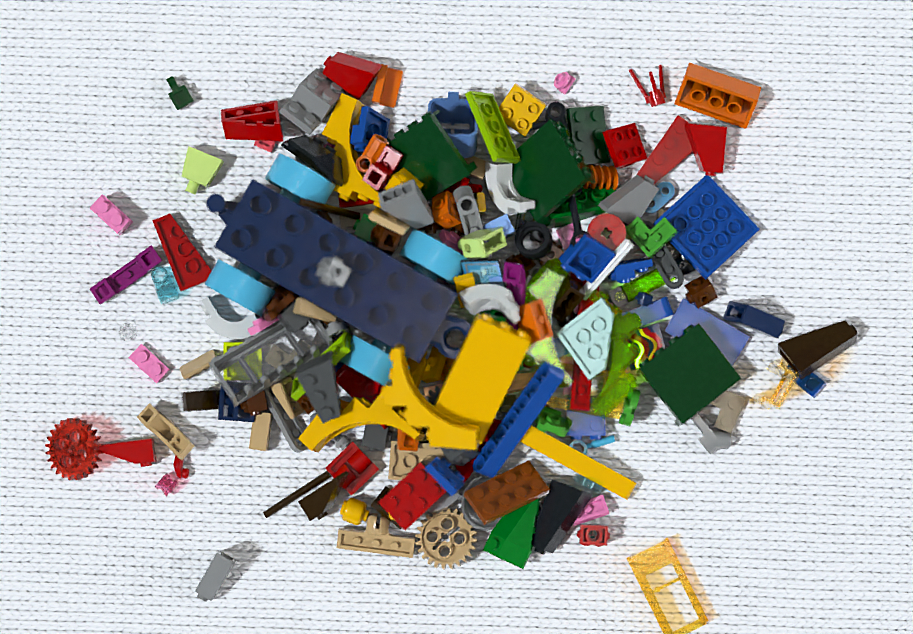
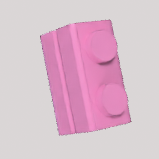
[90,194,133,236]

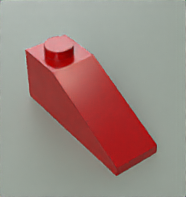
[94,438,157,467]

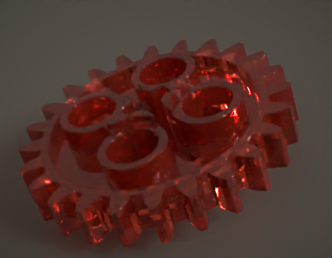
[45,418,103,480]

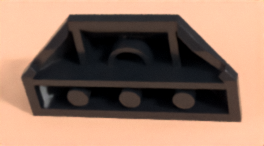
[281,135,344,187]

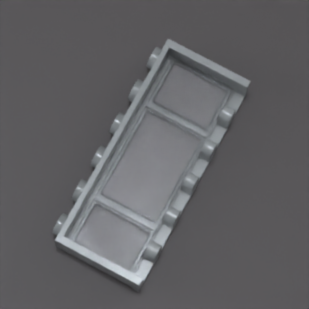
[209,318,333,407]

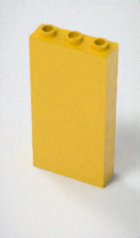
[433,313,531,444]

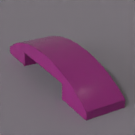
[90,245,163,305]
[503,262,526,331]

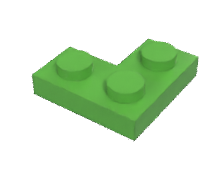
[626,217,678,258]

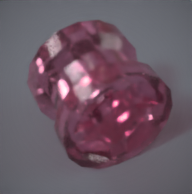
[155,473,179,497]

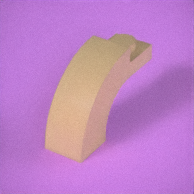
[137,403,195,460]

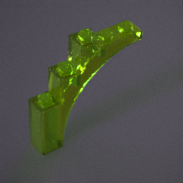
[522,258,574,388]
[589,289,643,419]

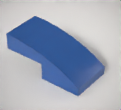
[783,365,826,398]

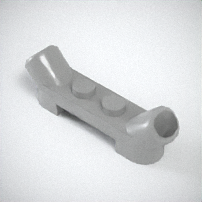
[453,185,492,260]
[690,413,732,454]

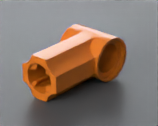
[356,134,389,173]

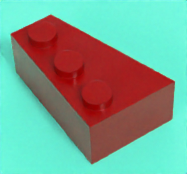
[221,100,284,142]

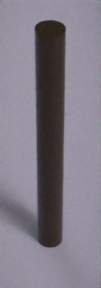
[299,198,360,220]
[263,471,331,518]

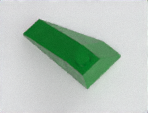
[546,187,616,229]
[483,497,541,569]

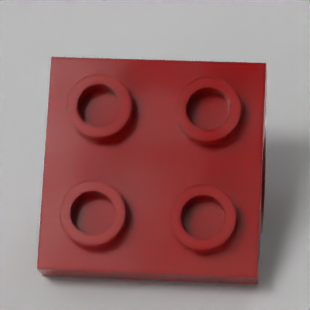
[602,123,648,169]
[325,441,379,496]

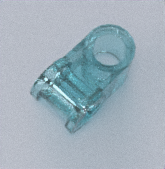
[151,267,179,305]

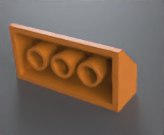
[674,62,761,129]

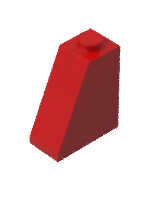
[322,52,382,100]
[685,123,727,176]

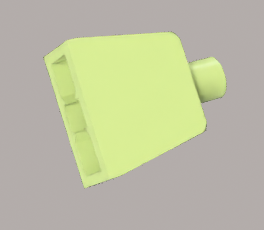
[182,146,224,195]
[458,227,507,258]

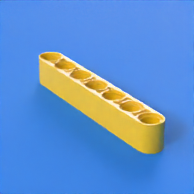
[520,426,637,500]

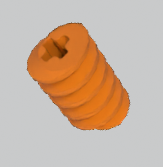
[583,165,618,190]

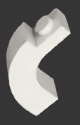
[485,161,535,214]
[201,296,261,340]

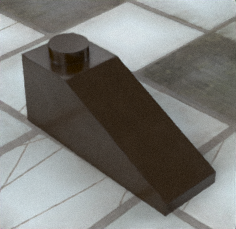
[181,390,220,412]
[298,471,348,521]

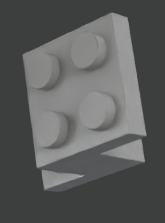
[279,68,347,135]

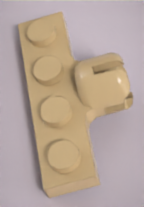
[336,513,415,558]

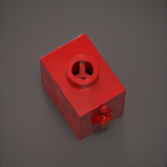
[577,524,610,547]

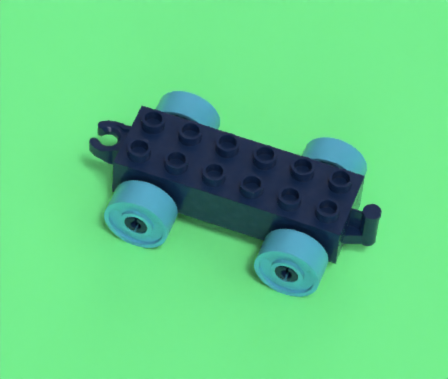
[204,153,471,386]

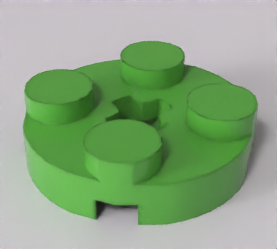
[619,387,641,427]
[534,407,572,437]

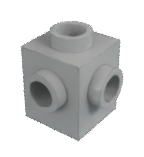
[315,256,351,287]

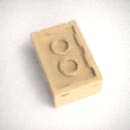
[388,441,451,480]

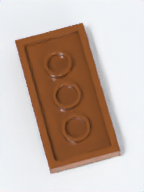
[464,460,550,525]

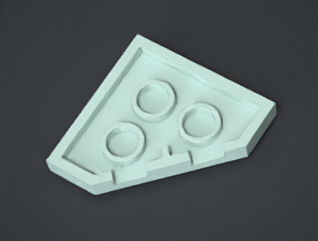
[556,298,614,380]

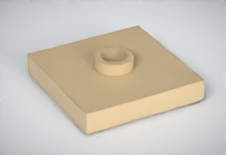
[368,207,411,235]

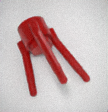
[629,65,667,107]

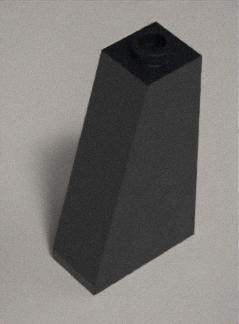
[531,479,592,555]

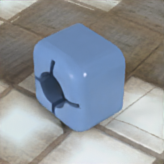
[428,91,478,158]

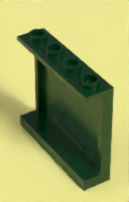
[387,109,478,201]
[512,119,596,225]
[636,324,742,427]

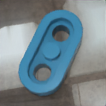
[645,182,675,214]

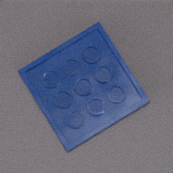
[653,175,760,280]

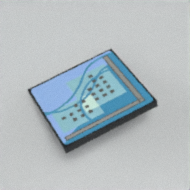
[461,259,506,288]

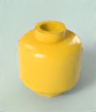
[340,498,370,525]

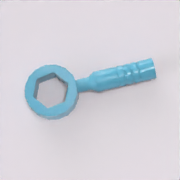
[569,435,615,455]

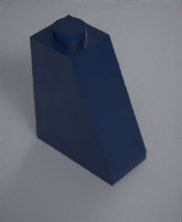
[723,301,785,339]

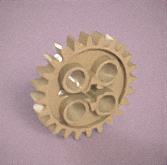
[415,508,478,570]

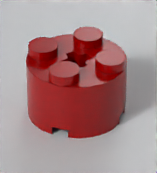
[587,214,626,251]

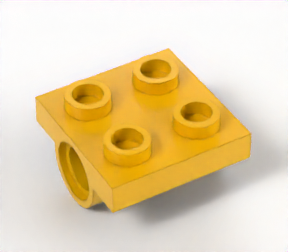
[499,83,547,137]

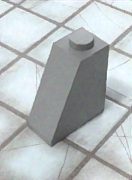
[598,175,659,224]
[378,179,434,229]
[195,551,237,602]

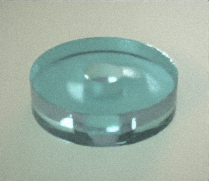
[573,473,603,494]

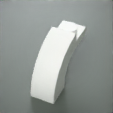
[459,284,520,324]

